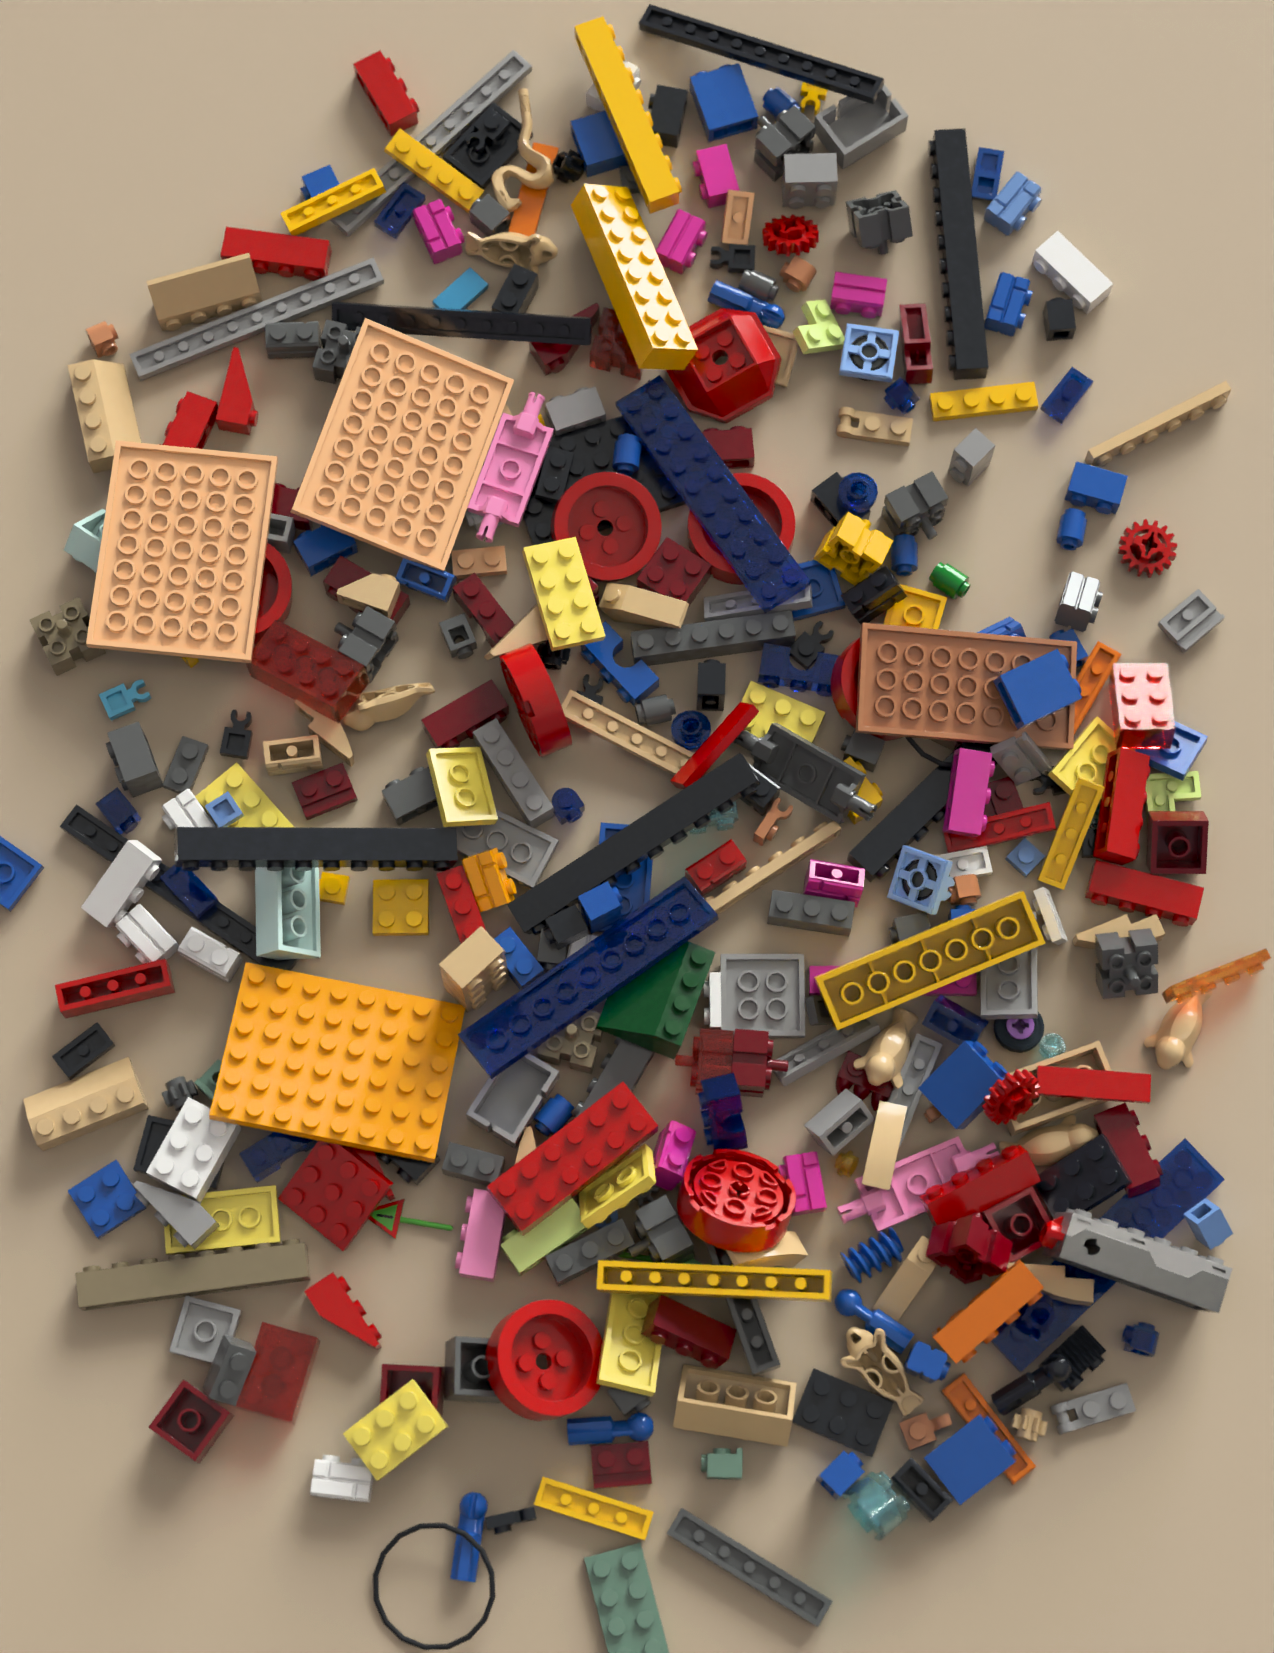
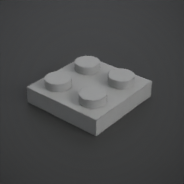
[169,1296,242,1363]

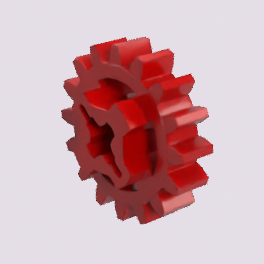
[762,214,819,257]
[1118,519,1177,578]
[982,1069,1041,1125]

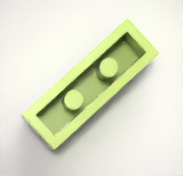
[500,1198,591,1277]

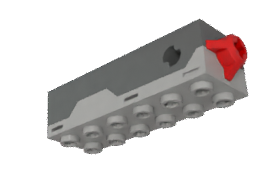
[1039,1208,1232,1313]

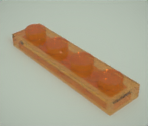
[1162,948,1271,1004]

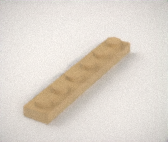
[1085,381,1231,467]
[561,689,716,778]
[697,821,841,924]

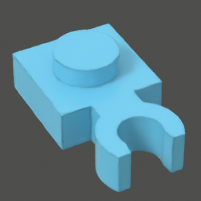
[98,679,151,721]

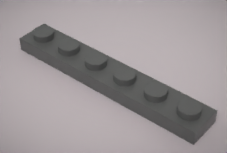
[666,1508,833,1627]

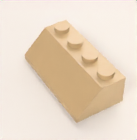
[146,253,262,331]
[67,359,141,473]
[23,1057,149,1151]
[673,1364,796,1447]

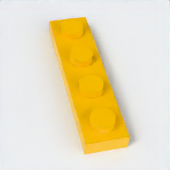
[384,129,484,213]
[280,168,386,236]
[929,382,1038,422]
[1037,777,1105,890]
[534,1477,654,1541]

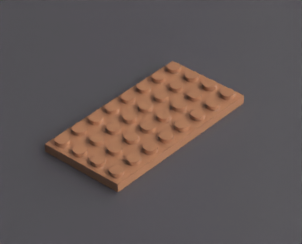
[855,623,1077,751]

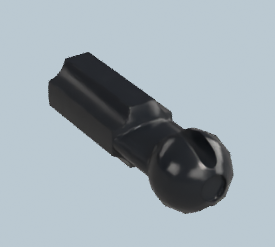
[991,1354,1072,1416]

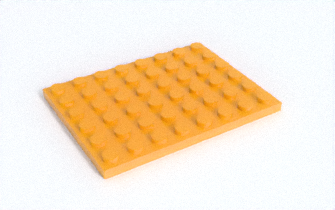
[209,962,465,1163]

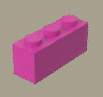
[942,748,995,837]

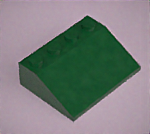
[596,933,716,1060]

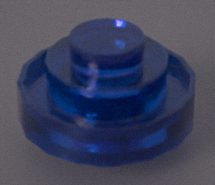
[838,472,878,513]
[671,710,711,750]

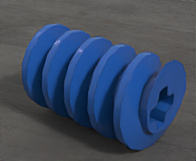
[840,1227,904,1283]

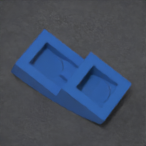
[971,147,1004,201]

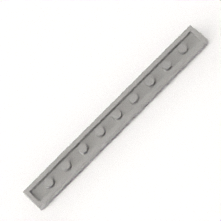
[330,50,532,237]
[129,258,384,381]

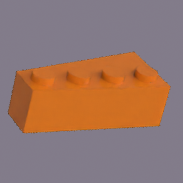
[932,1259,1044,1364]

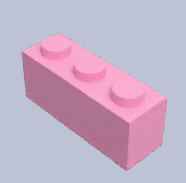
[455,1189,506,1282]

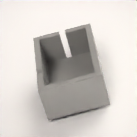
[814,85,908,170]
[466,1043,560,1149]

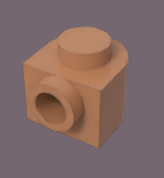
[779,255,817,292]
[85,321,119,358]
[947,874,982,906]

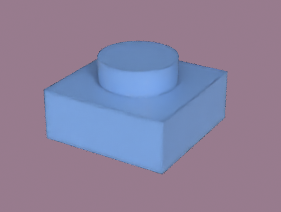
[205,791,244,827]
[1005,838,1045,878]

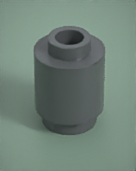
[738,269,779,302]
[634,694,676,726]

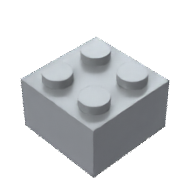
[782,153,838,209]

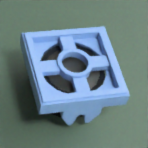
[839,323,899,383]
[887,845,955,915]

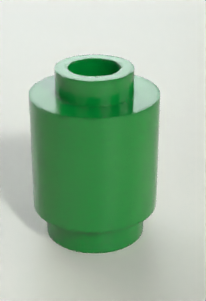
[929,562,971,600]

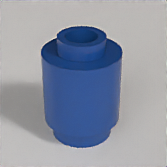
[762,87,801,118]
[612,434,641,476]
[1056,508,1087,550]
[891,534,918,576]
[534,1094,574,1137]

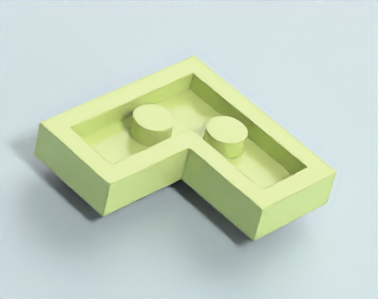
[793,299,845,354]
[1145,771,1201,825]

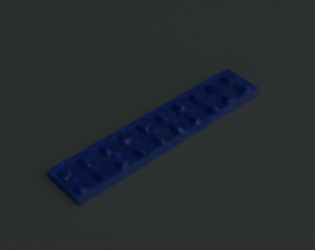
[616,375,811,614]
[458,876,719,1079]
[991,1138,1225,1373]

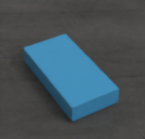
[433,268,489,310]

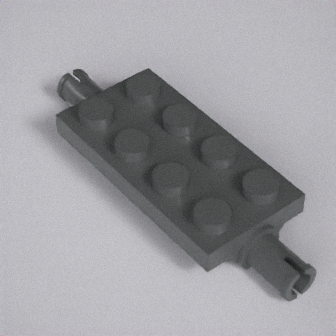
[733,722,877,824]

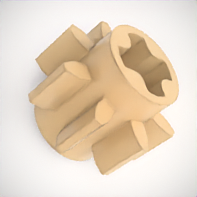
[1010,1408,1048,1442]

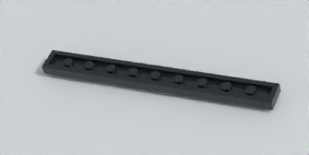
[639,4,884,105]
[332,302,592,346]
[60,804,299,971]

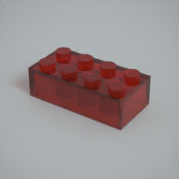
[246,620,370,723]

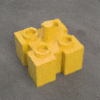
[813,512,893,586]

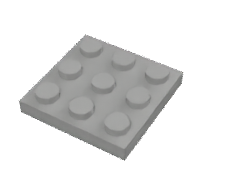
[720,954,805,1038]

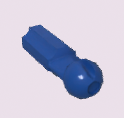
[707,280,785,329]
[834,1289,914,1354]
[567,1412,654,1446]
[450,1492,488,1582]

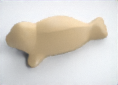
[466,232,558,276]
[343,682,435,731]
[1144,980,1212,1070]
[854,1007,919,1089]
[999,1115,1099,1166]
[840,1327,925,1416]

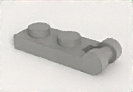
[1050,1383,1136,1435]

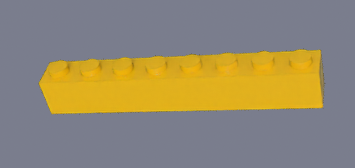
[574,16,682,214]
[597,1260,832,1302]

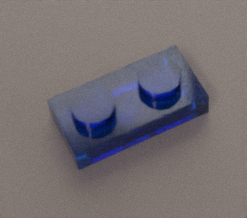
[374,182,426,239]
[1040,367,1094,424]
[160,864,219,919]

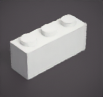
[1032,231,1113,314]
[81,840,162,927]

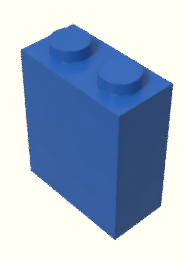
[690,63,758,143]
[570,111,628,178]
[993,649,1082,730]
[918,1041,1007,1129]
[924,1414,1017,1505]

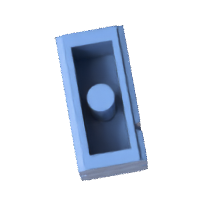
[984,171,1042,236]

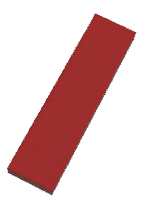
[670,702,759,789]
[942,802,1057,853]
[1036,1065,1151,1104]

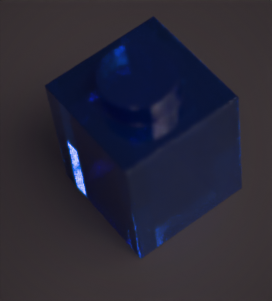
[95,787,141,834]

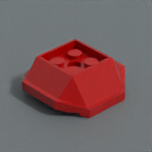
[666,308,782,424]

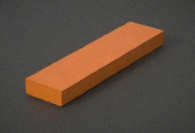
[508,142,559,236]
[1074,641,1122,735]
[941,1373,1036,1485]

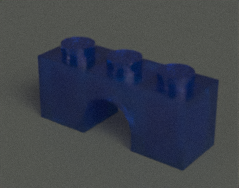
[758,643,839,697]
[697,1073,748,1150]
[239,1132,318,1183]

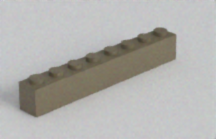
[75,1239,311,1311]

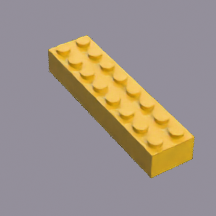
[571,184,698,370]
[814,891,1045,1030]

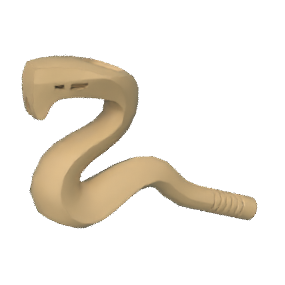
[492,88,555,213]

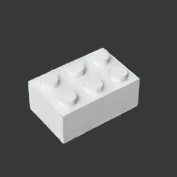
[146,1097,242,1204]

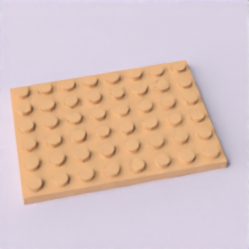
[291,318,514,571]
[86,441,278,663]

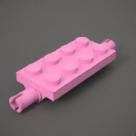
[468,392,554,543]
[837,1136,999,1233]

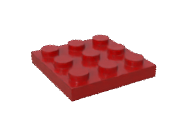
[278,1140,394,1251]

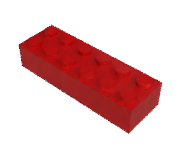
[487,1082,658,1236]

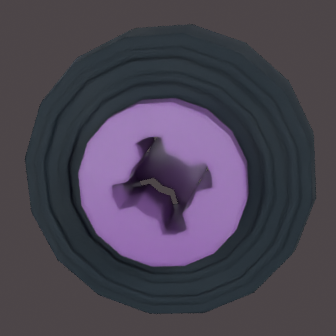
[994,1012,1044,1053]

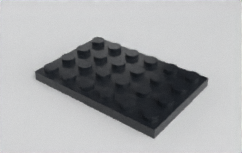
[523,407,686,546]

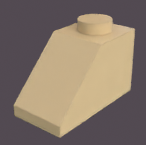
[336,573,401,619]

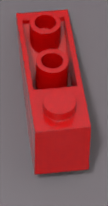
[304,1272,382,1350]

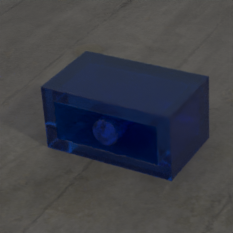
[922,994,989,1046]

